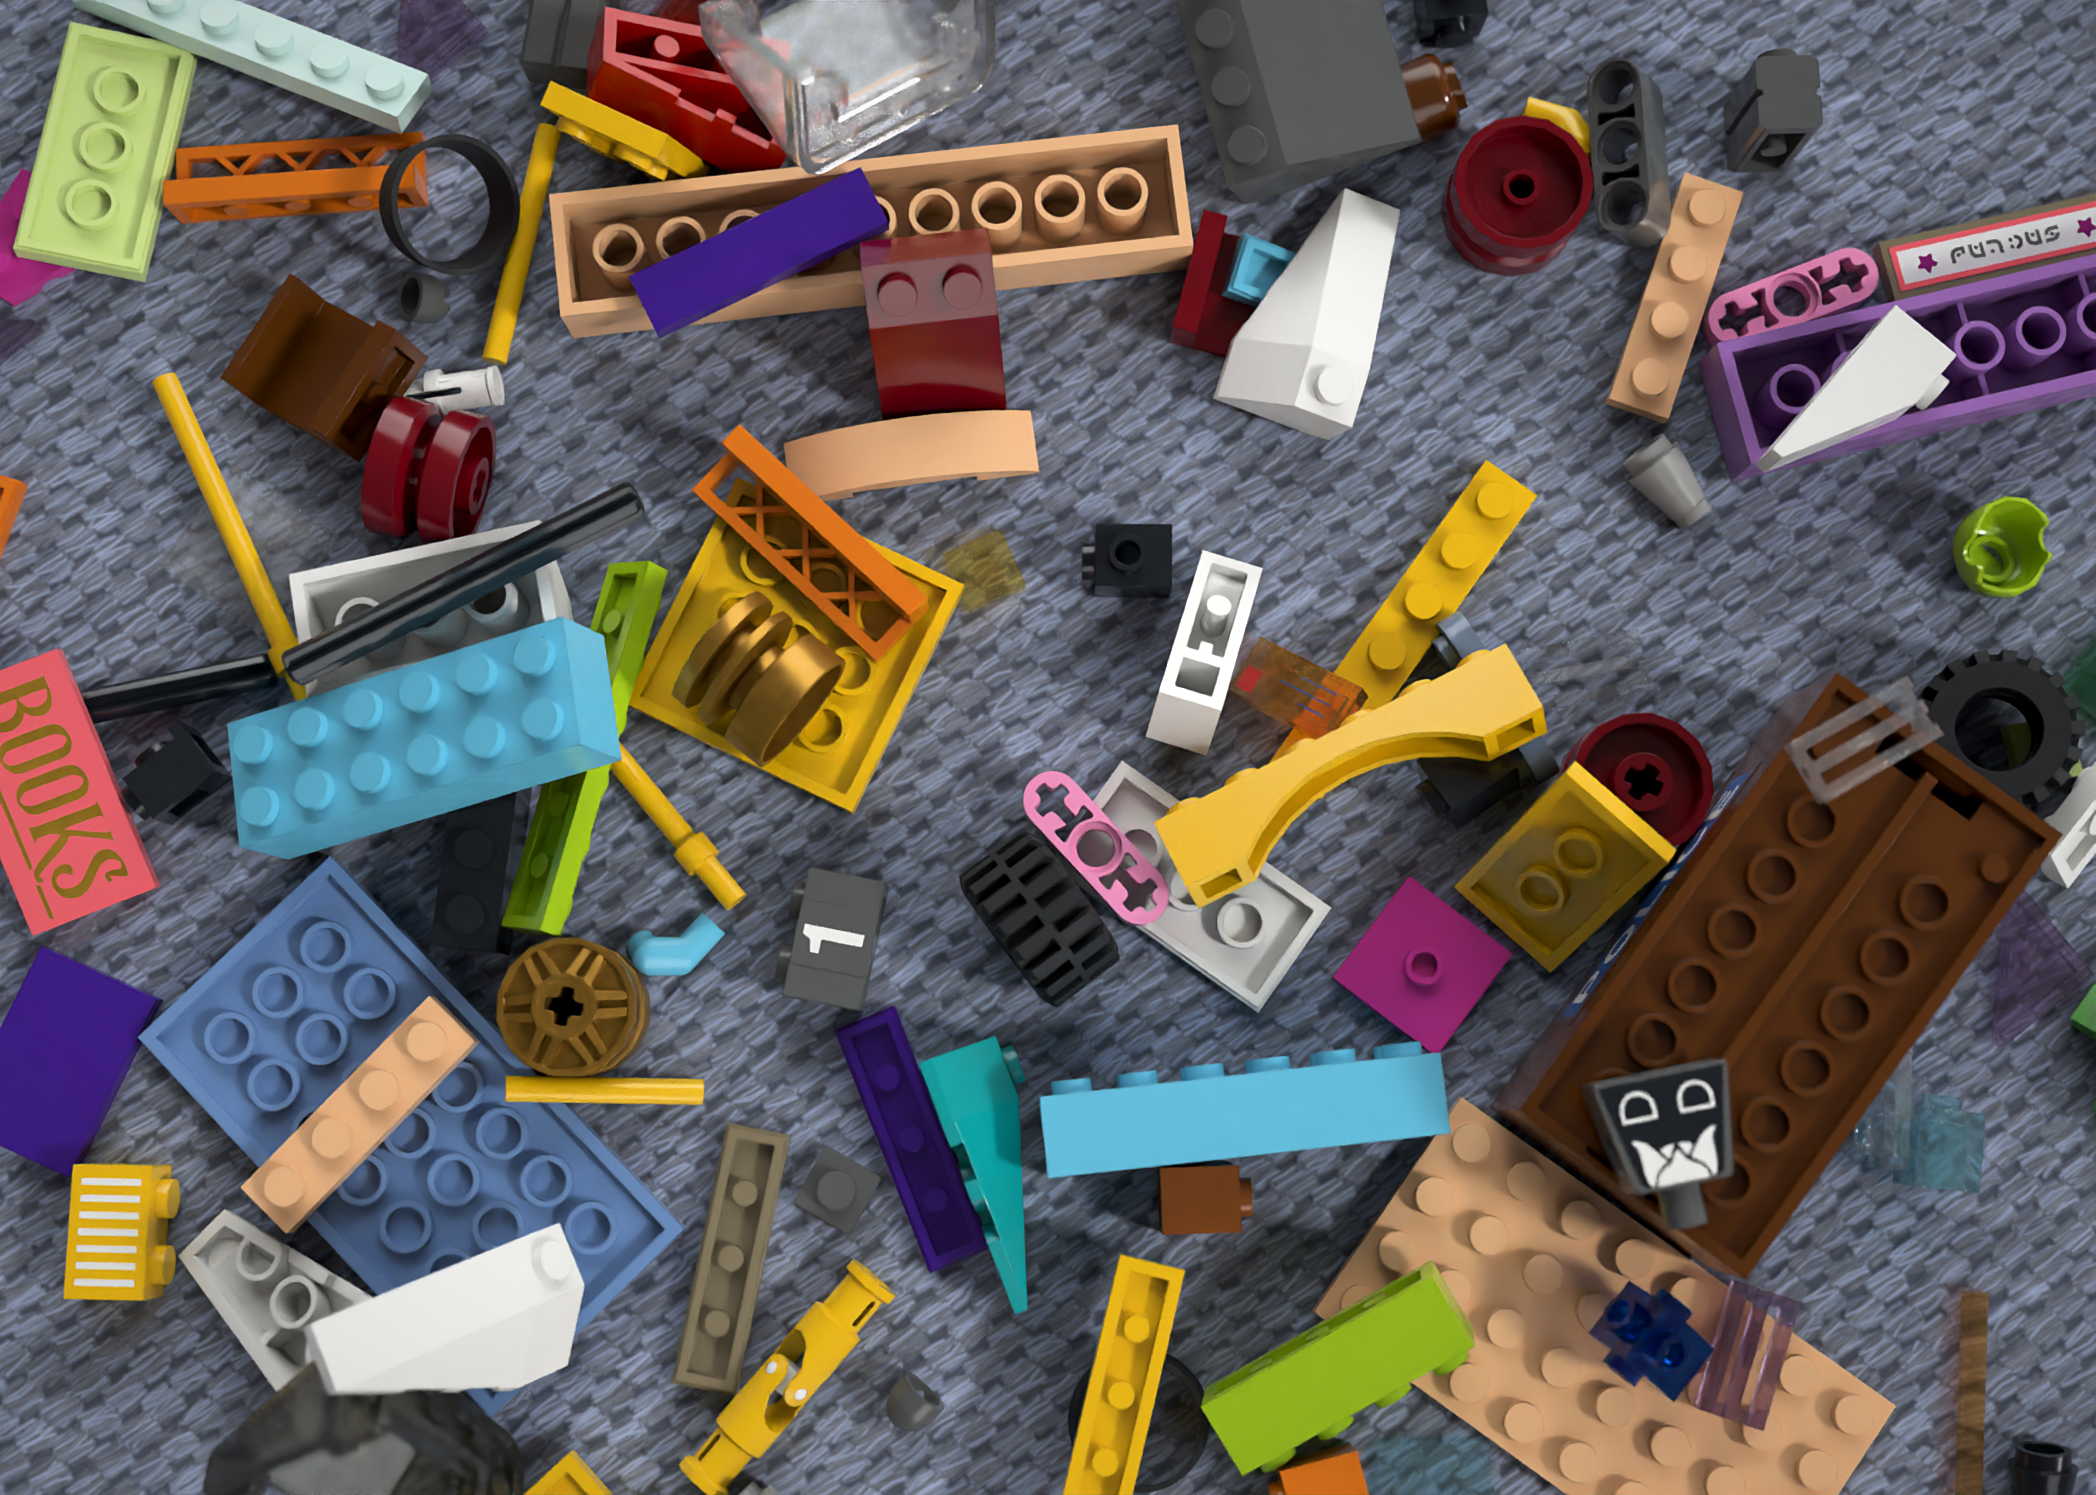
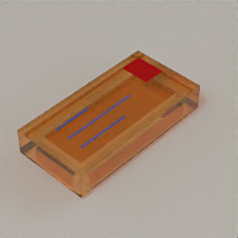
[1228,636,1369,740]

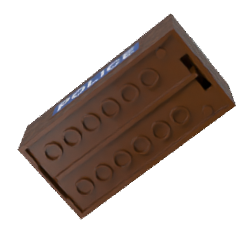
[1489,672,2063,1280]

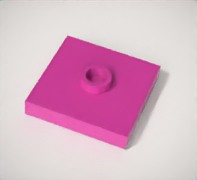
[1331,876,1512,1054]

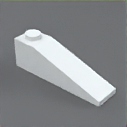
[1213,188,1400,440]
[178,1209,410,1455]
[302,1223,584,1395]

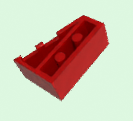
[586,7,790,174]

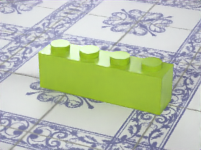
[1201,1260,1475,1476]

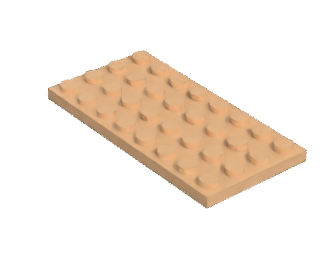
[1312,1097,1896,1495]

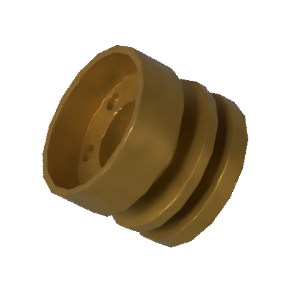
[672,591,846,767]
[496,938,650,1077]

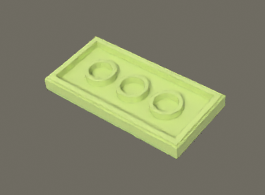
[13,22,198,282]

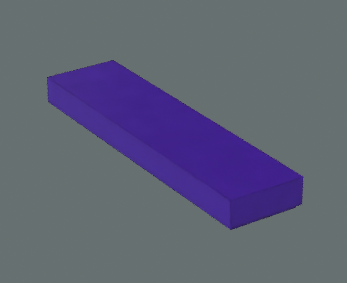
[629,167,890,339]
[834,1006,989,1273]

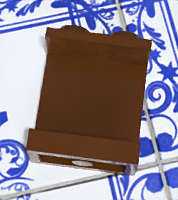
[220,274,428,463]

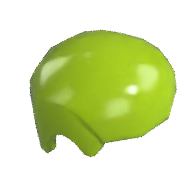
[1952,496,2052,599]

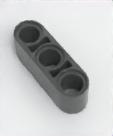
[1587,57,1671,248]

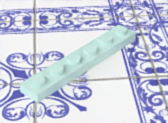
[72,0,432,134]

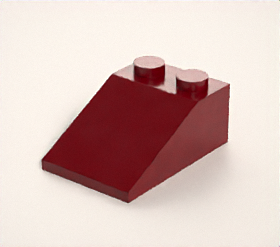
[860,228,1007,421]

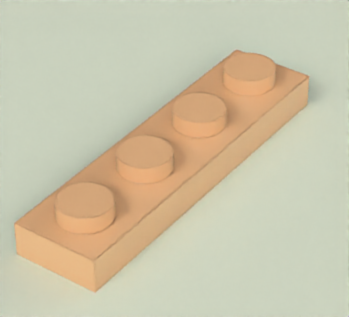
[1605,172,1744,424]
[240,996,480,1234]

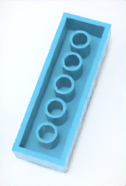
[227,616,622,860]
[1039,1041,1451,1178]

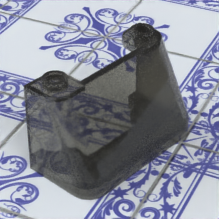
[202,1359,524,1495]

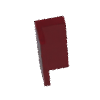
[1169,210,1255,357]

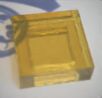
[943,529,1026,613]

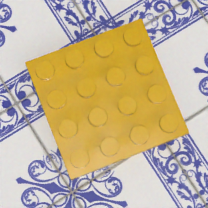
[629,477,965,815]

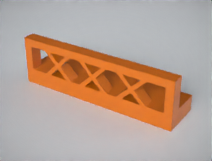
[163,131,428,224]
[692,424,930,664]

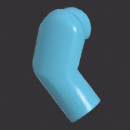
[626,912,725,976]

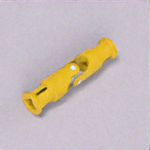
[679,1259,896,1495]

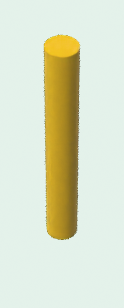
[504,1075,704,1105]

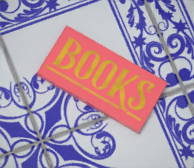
[0,649,160,936]

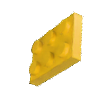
[540,81,711,182]
[1454,761,1677,973]

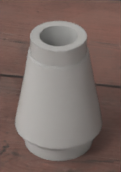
[1622,433,1712,530]

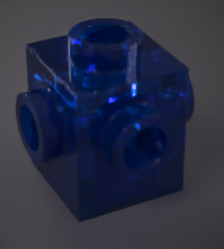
[1588,1281,1715,1402]

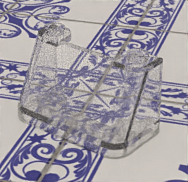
[699,0,995,175]

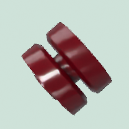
[1441,115,1594,277]
[361,396,496,545]
[1555,713,1714,847]

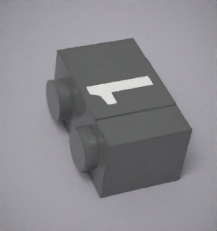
[775,867,889,1012]

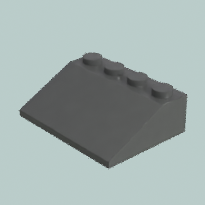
[1175,0,1422,204]

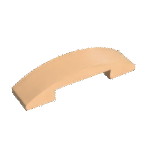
[784,410,1039,501]

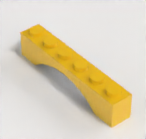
[1154,643,1548,909]

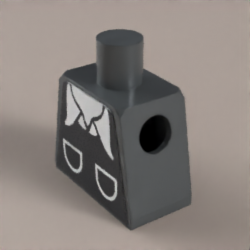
[1580,1059,1733,1230]

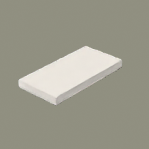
[1054,761,1331,1013]

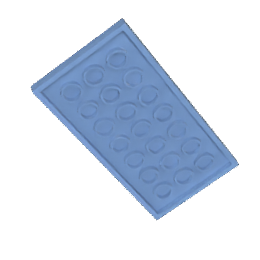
[138,856,687,1418]

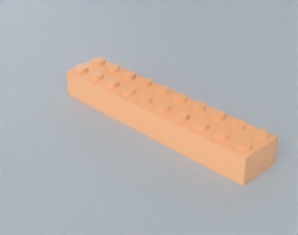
[549,124,1193,338]

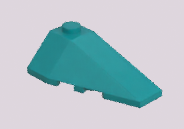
[919,1036,1028,1314]

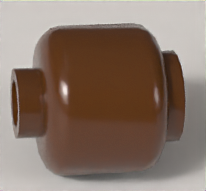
[1400,54,1468,147]

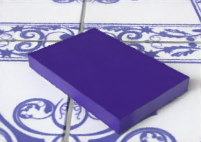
[0,946,163,1178]

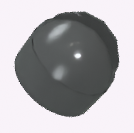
[397,271,451,324]
[886,1372,944,1432]

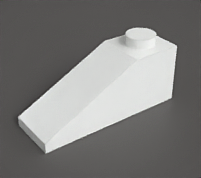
[1755,305,1957,473]
[1145,550,1263,755]

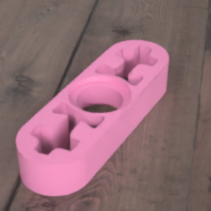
[1702,248,1879,347]
[1023,771,1169,926]

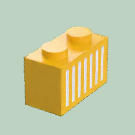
[63,1163,180,1301]

